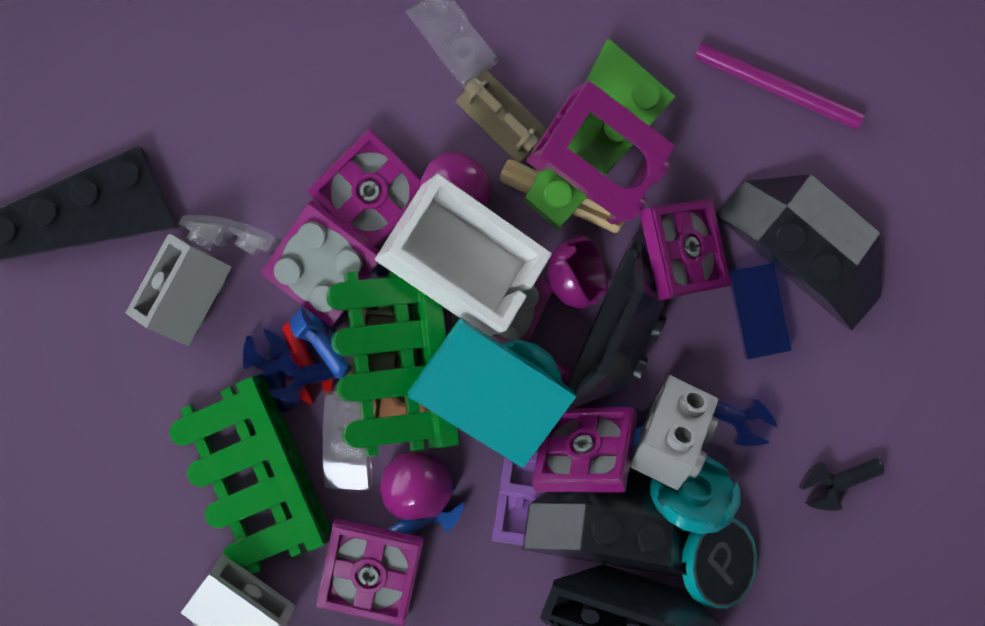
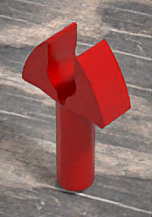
[281,321,335,404]

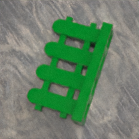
[326,270,459,457]
[169,373,332,574]

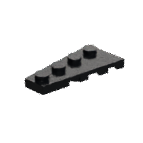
[0,146,178,261]

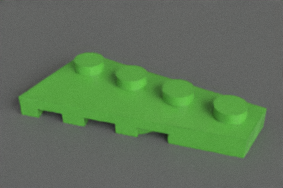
[524,38,676,231]

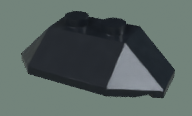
[716,174,881,331]
[566,240,667,411]
[522,472,690,578]
[540,564,720,626]

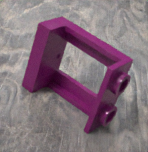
[526,80,675,225]

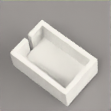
[374,173,552,336]

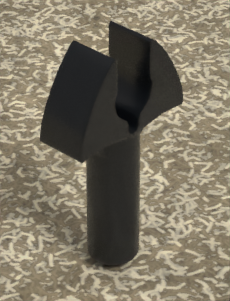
[798,458,885,511]

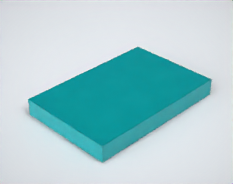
[408,318,577,468]

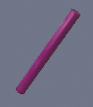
[694,42,865,130]

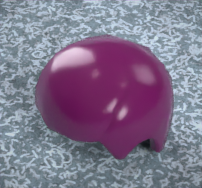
[420,151,491,208]
[547,236,608,309]
[380,451,452,520]

